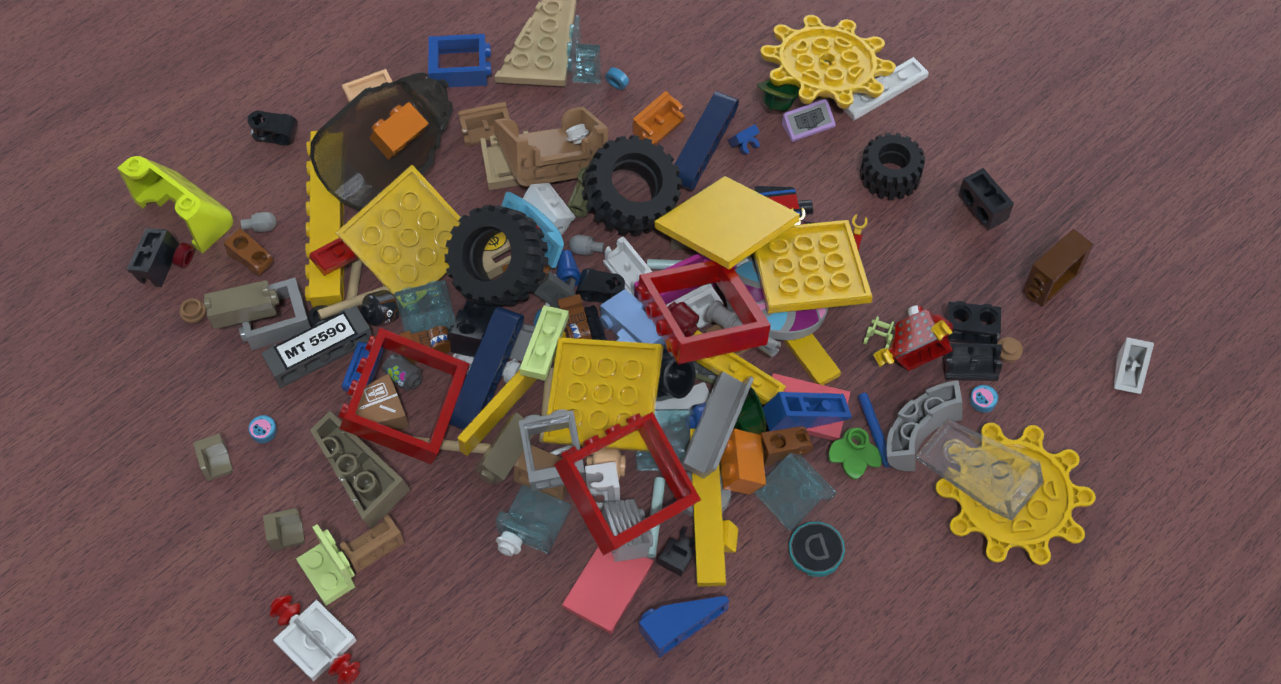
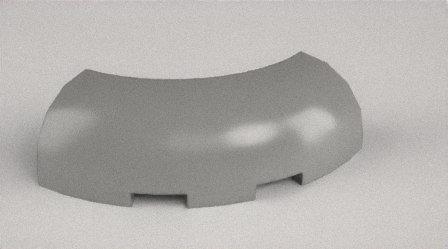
[887,380,962,471]

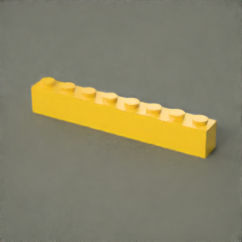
[305,129,345,307]

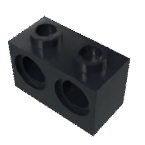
[958,168,1014,231]
[447,300,497,357]
[945,301,1001,344]

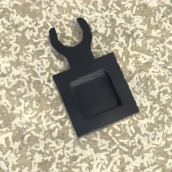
[657,527,695,577]

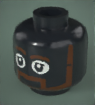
[360,290,401,326]

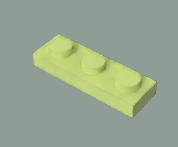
[519,305,569,381]

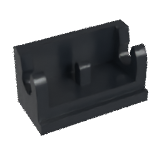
[127,228,179,287]
[943,343,1002,381]

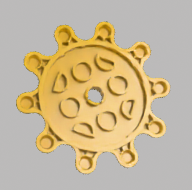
[760,15,896,109]
[936,423,1096,566]

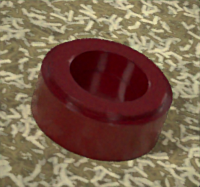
[173,242,194,269]

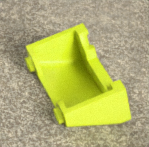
[117,156,234,254]

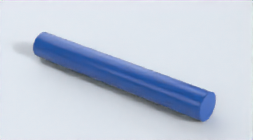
[857,393,892,468]

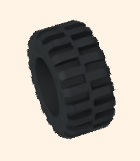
[582,135,682,236]
[445,205,549,307]

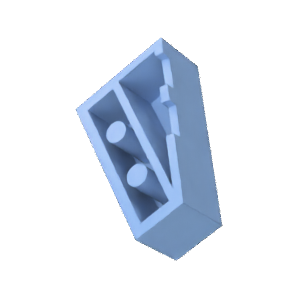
[600,289,667,349]

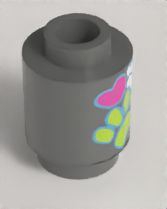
[382,354,422,391]

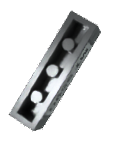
[261,305,372,389]

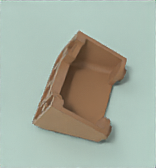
[494,107,608,186]

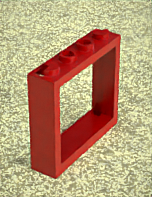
[636,260,771,364]
[338,328,470,464]
[554,412,701,556]

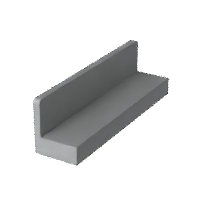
[681,372,754,479]

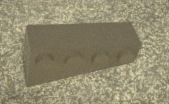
[310,411,410,529]

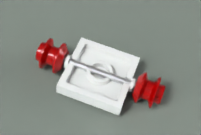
[269,595,360,684]

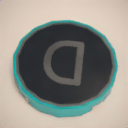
[788,522,845,577]

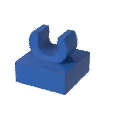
[727,124,760,155]

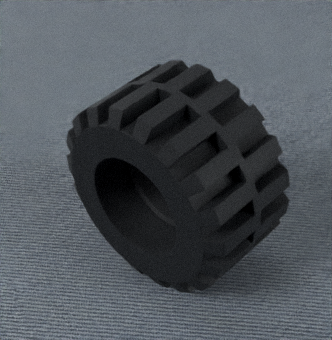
[860,133,925,200]

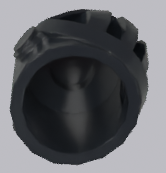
[656,349,696,402]

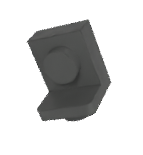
[533,272,576,308]

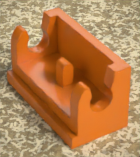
[633,91,685,145]

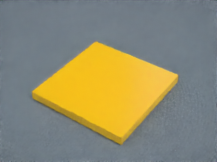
[336,165,461,309]
[655,176,800,269]
[753,220,873,314]
[543,337,663,452]

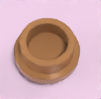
[180,298,206,324]
[997,337,1023,363]

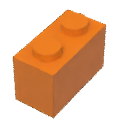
[369,102,429,160]
[720,429,766,495]

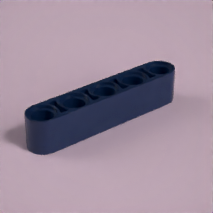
[674,91,739,191]
[449,306,524,430]

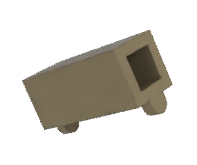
[204,280,279,329]
[474,412,534,485]

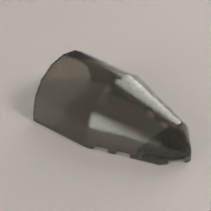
[310,72,453,211]

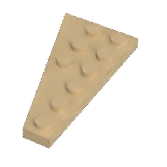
[494,0,577,87]

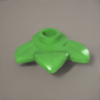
[828,428,881,480]

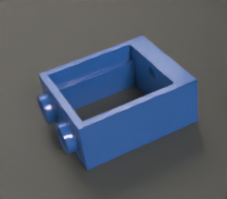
[428,34,492,88]

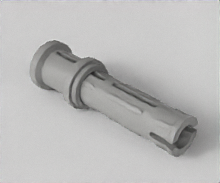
[706,300,781,357]

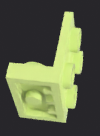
[296,524,355,606]

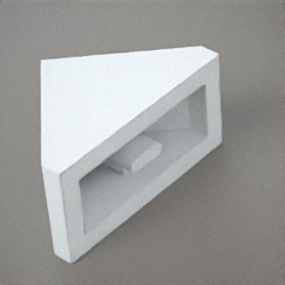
[1114,337,1154,394]

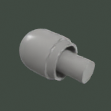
[241,212,277,233]
[569,235,605,256]

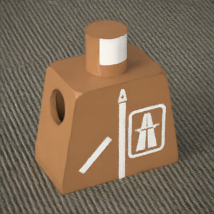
[351,374,409,430]

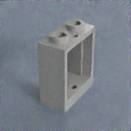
[239,278,311,350]
[519,409,586,491]

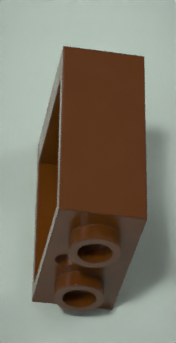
[1023,228,1094,307]

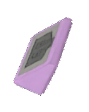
[782,99,836,142]

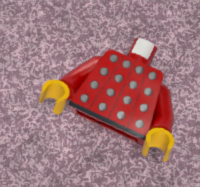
[874,305,953,371]

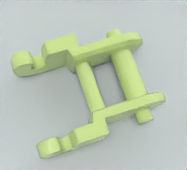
[863,316,895,349]

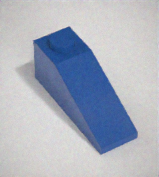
[763,392,852,431]
[639,596,729,658]

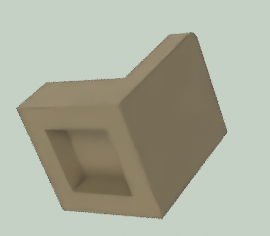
[193,433,233,481]
[263,508,305,551]

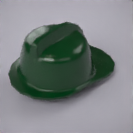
[757,79,800,112]
[733,387,766,435]

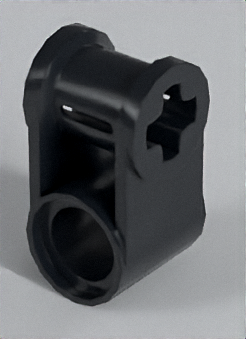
[247,111,297,146]
[576,268,625,303]

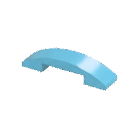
[501,192,564,268]

